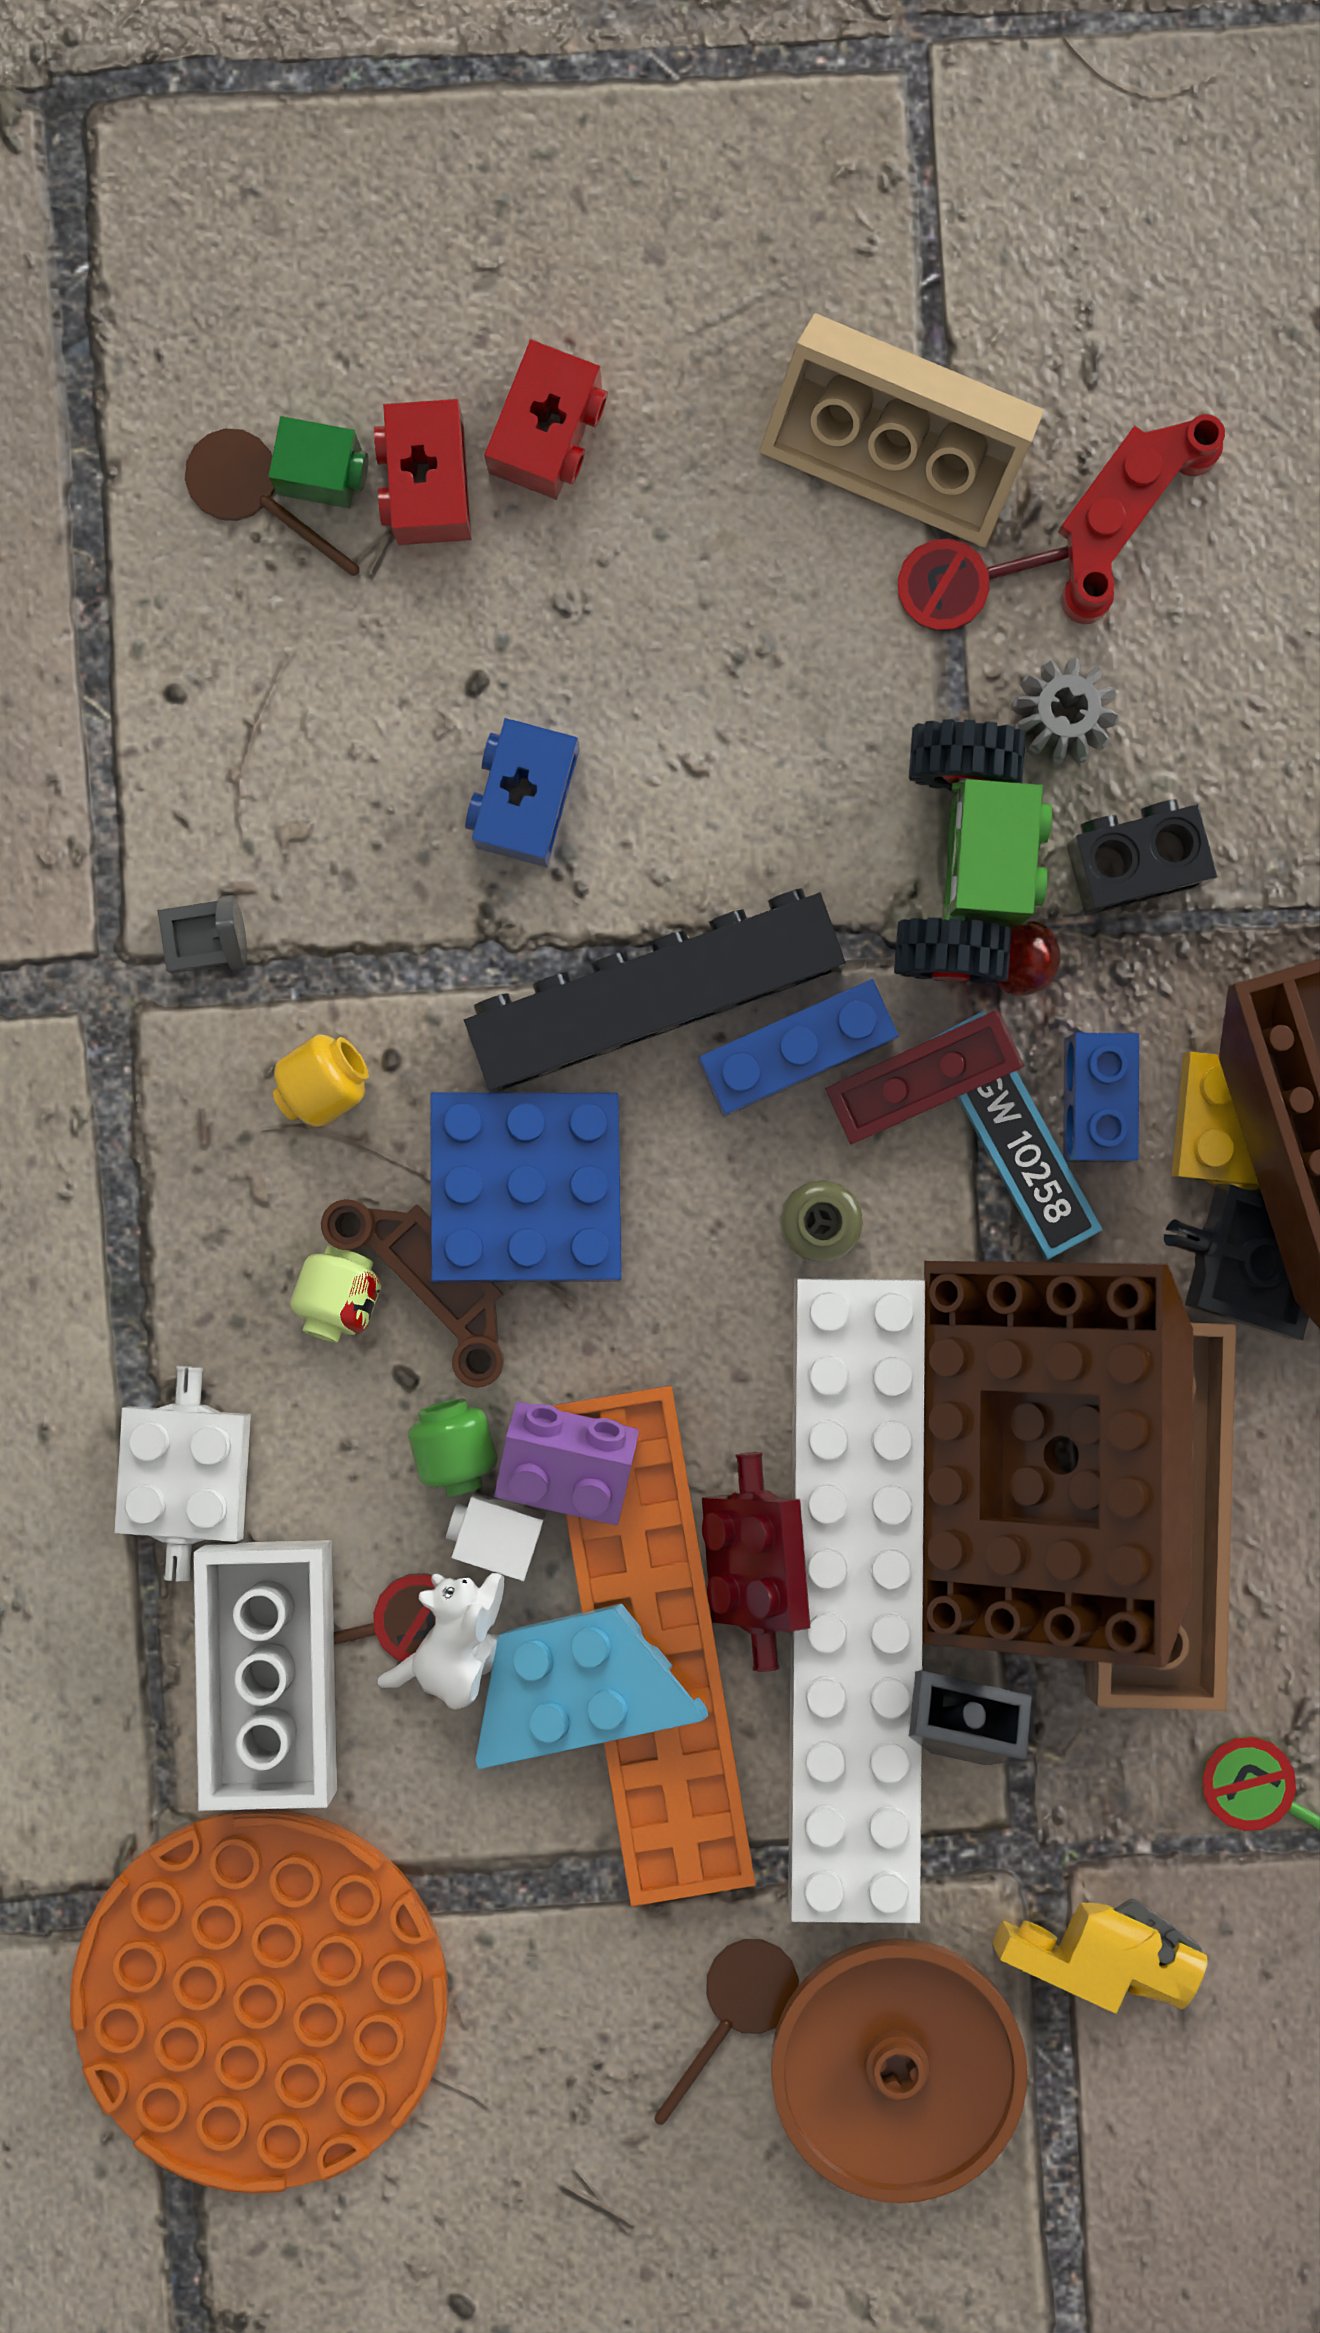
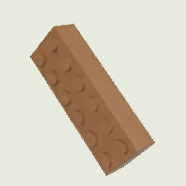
[1085,1321,1236,1711]

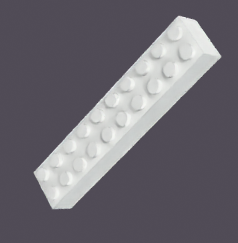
[788,1278,925,1923]

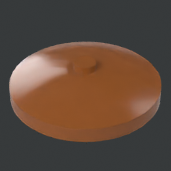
[771,1938,1028,2203]

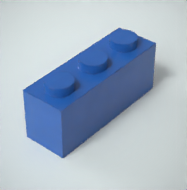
[698,979,899,1118]

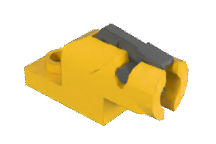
[992,1898,1208,2014]

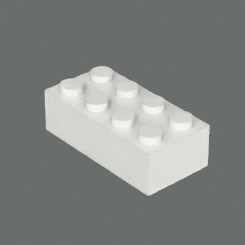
[194,1540,337,1811]

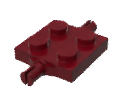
[702,1452,811,1672]

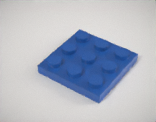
[430,1092,622,1283]

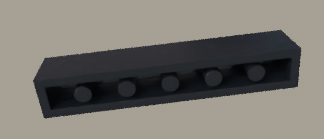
[463,888,846,1093]

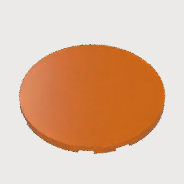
[70,1809,449,2194]

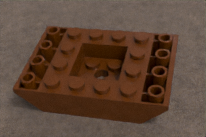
[922,1261,1193,1669]

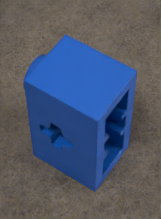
[465,718,580,868]

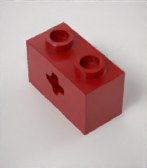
[484,339,608,500]
[374,399,472,545]

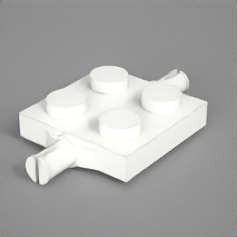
[114,1366,251,1581]

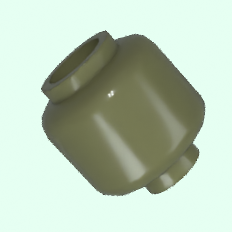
[779,1180,863,1263]

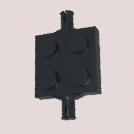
[1164,1184,1309,1340]

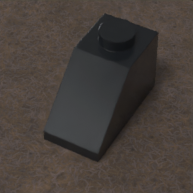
[909,1670,1032,1765]

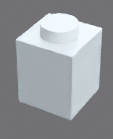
[446,1491,546,1581]

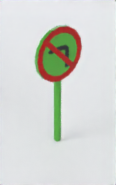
[1201,1736,1320,1831]

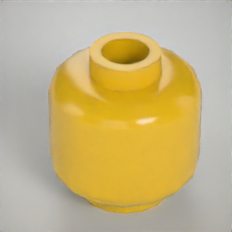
[273,1034,369,1127]

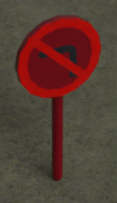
[897,538,1069,631]

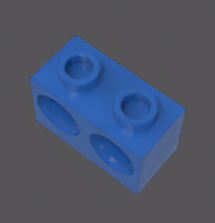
[1063,1033,1139,1163]

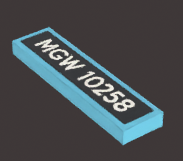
[928,1010,1103,1260]

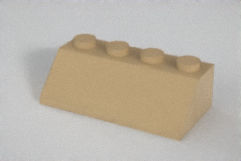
[759,313,1044,548]

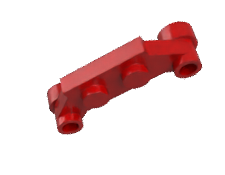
[1057,414,1225,624]

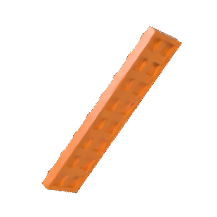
[550,1385,756,1907]

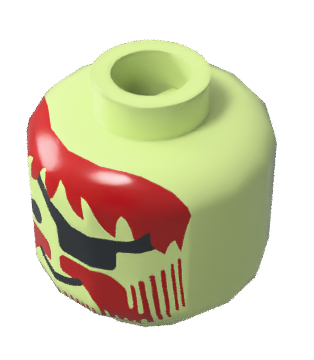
[290,1246,381,1343]

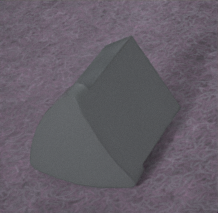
[158,894,247,974]

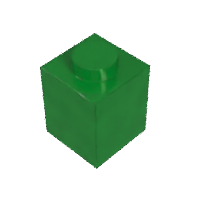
[268,416,368,509]

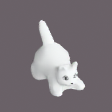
[377,1573,504,1710]

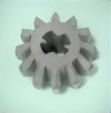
[1011,658,1119,766]

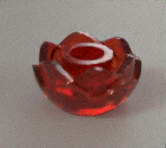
[997,921,1061,996]

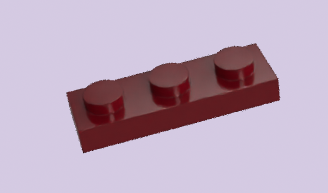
[825,1009,1025,1145]

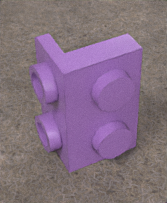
[494,1402,639,1526]

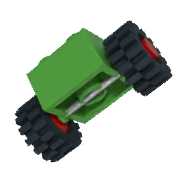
[894,719,1052,983]

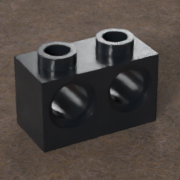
[1067,799,1217,916]

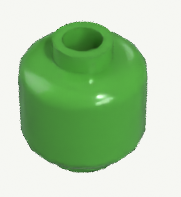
[408,1398,497,1496]

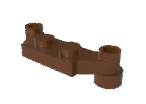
[321,1199,504,1388]

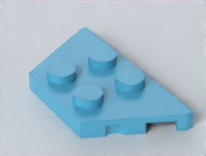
[476,1604,709,1769]

